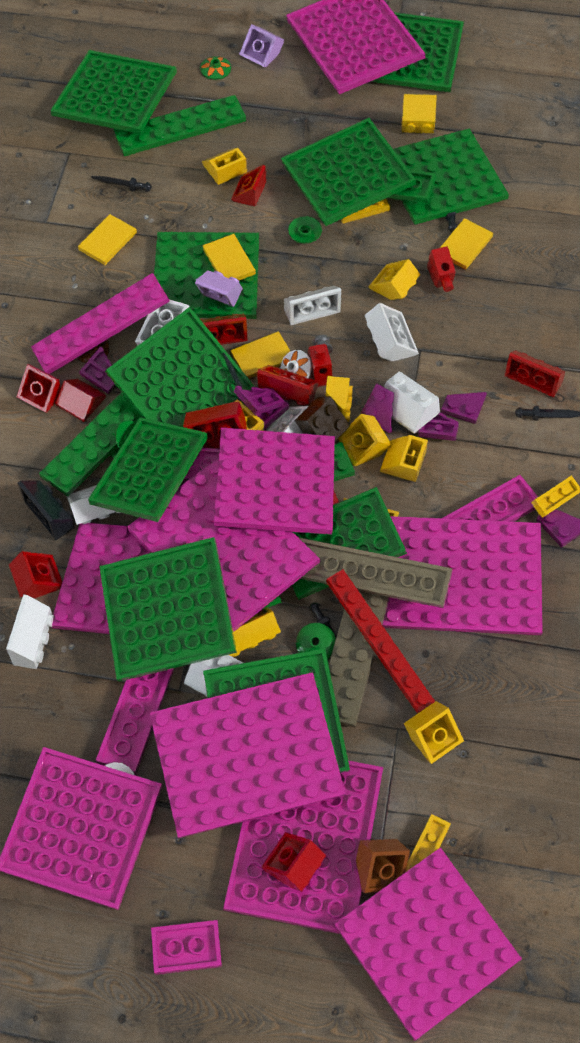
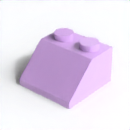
[239,24,285,68]
[195,270,243,307]

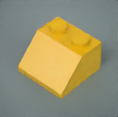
[402,94,436,133]
[369,259,421,300]
[338,414,392,466]
[404,701,464,764]

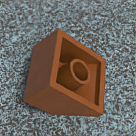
[356,839,410,893]

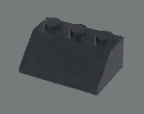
[18,480,74,541]

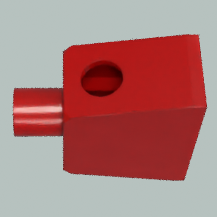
[427,246,456,292]
[308,344,332,387]

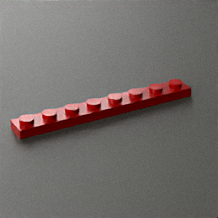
[326,569,435,714]

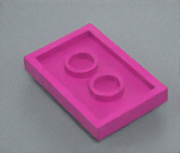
[151,920,222,975]

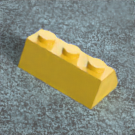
[230,607,281,657]

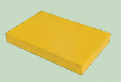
[78,214,137,265]
[440,218,493,270]
[203,234,256,280]
[230,331,291,379]

